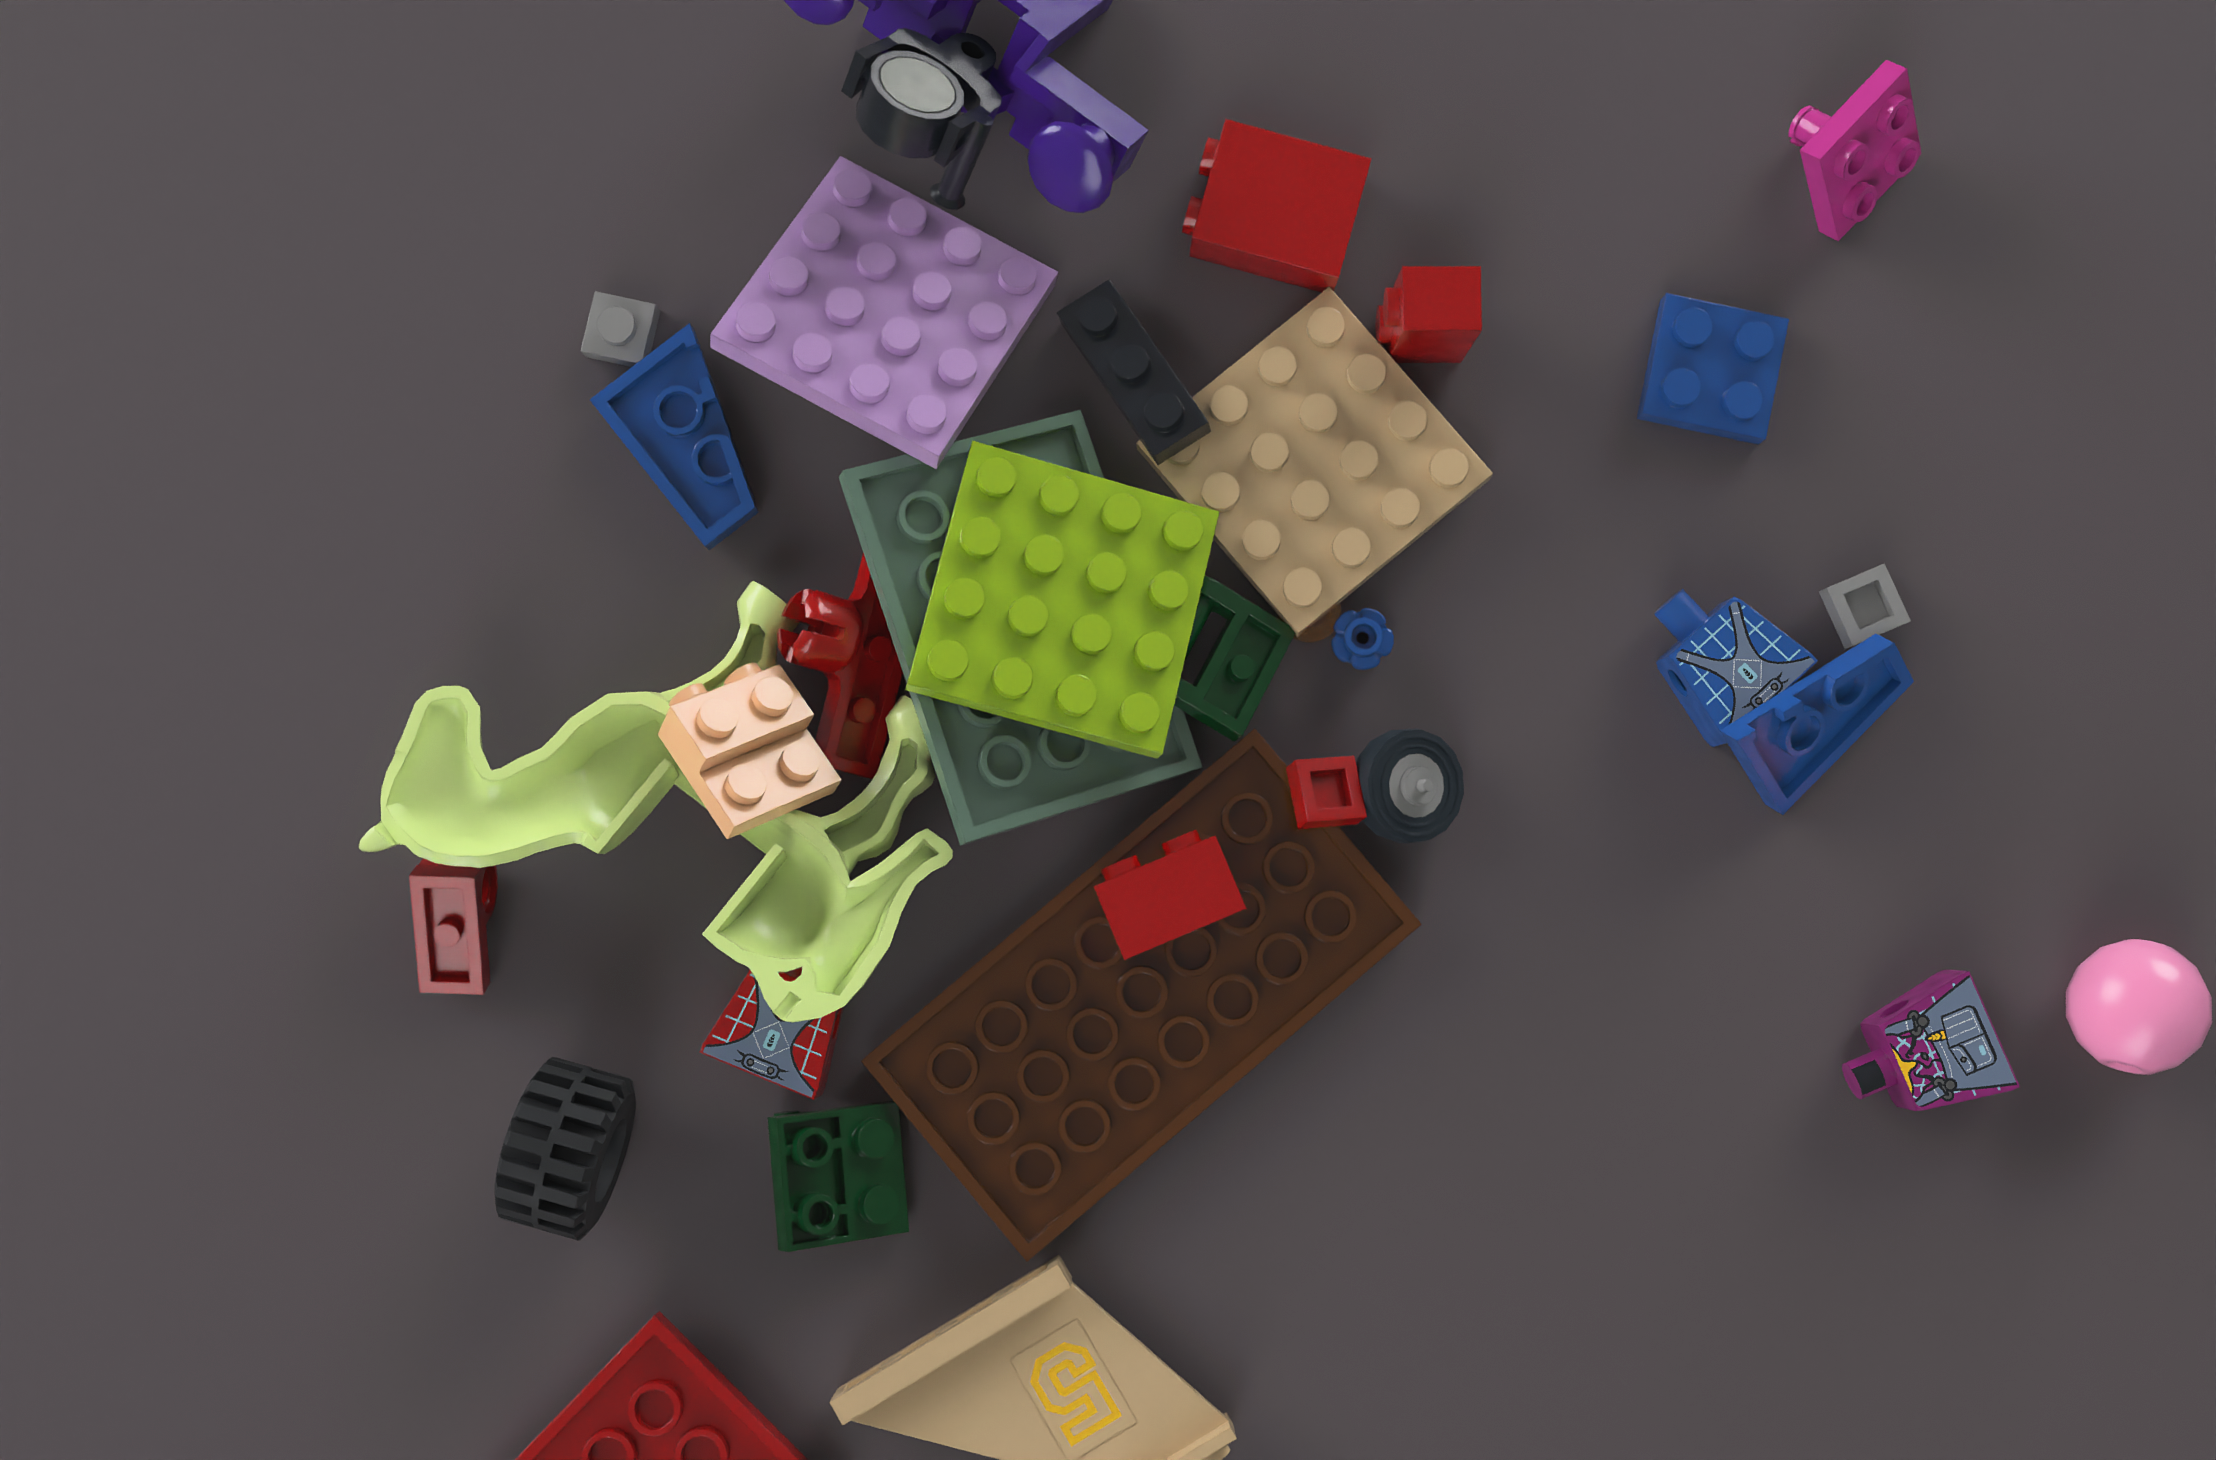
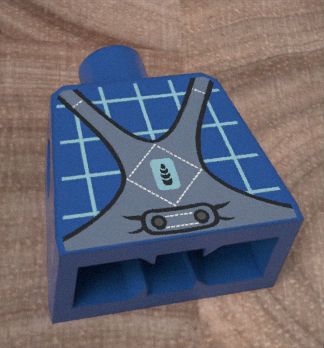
[1654,589,1818,747]

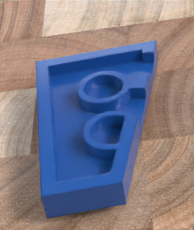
[590,323,759,551]
[1720,634,1914,815]

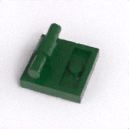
[768,1101,909,1252]

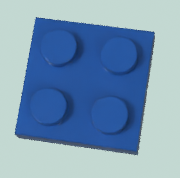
[1636,293,1789,445]

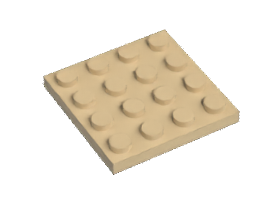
[1136,287,1493,637]

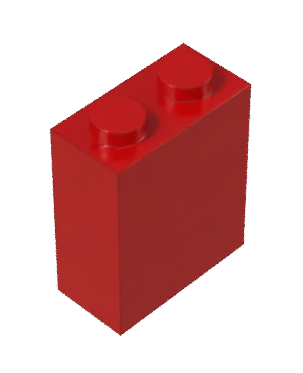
[1182,119,1372,293]

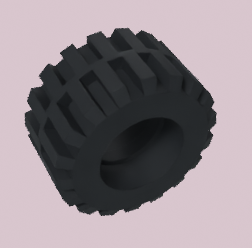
[495,1057,636,1241]

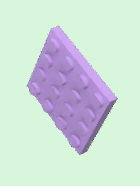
[710,156,1058,469]

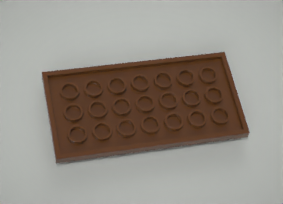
[861,728,1422,1262]

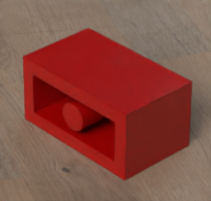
[1375,266,1482,363]
[1093,829,1247,960]

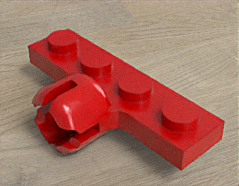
[777,553,903,779]

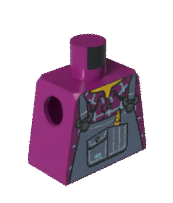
[1842,970,2020,1111]

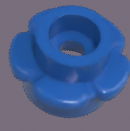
[1331,608,1394,670]

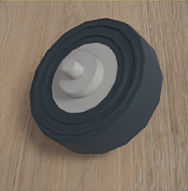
[1356,728,1464,843]

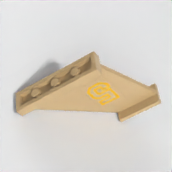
[829,1255,1237,1460]

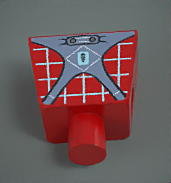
[699,968,844,1100]

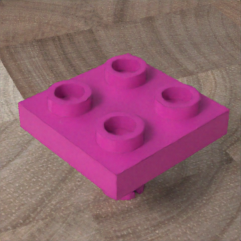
[1788,60,1922,241]

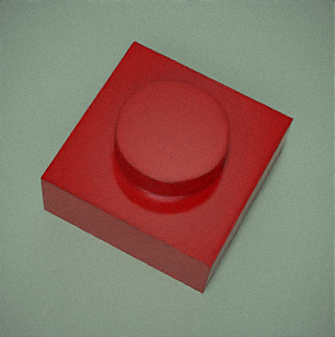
[1286,755,1367,829]

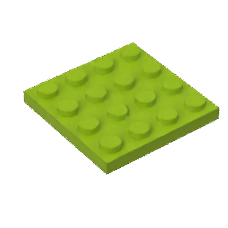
[905,441,1219,759]

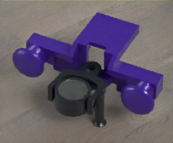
[784,0,1149,213]

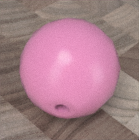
[2066,939,2212,1075]

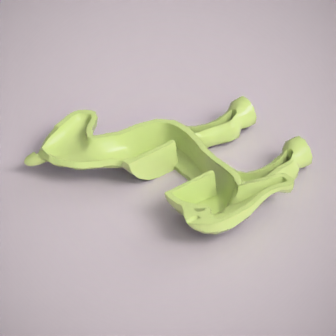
[359,581,953,1023]

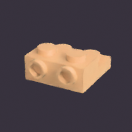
[658,662,842,839]

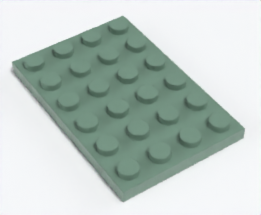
[839,410,1202,846]

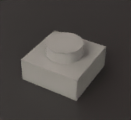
[580,291,661,367]
[1819,563,1911,649]

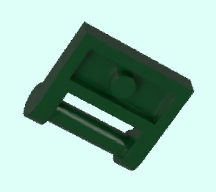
[1174,576,1296,741]

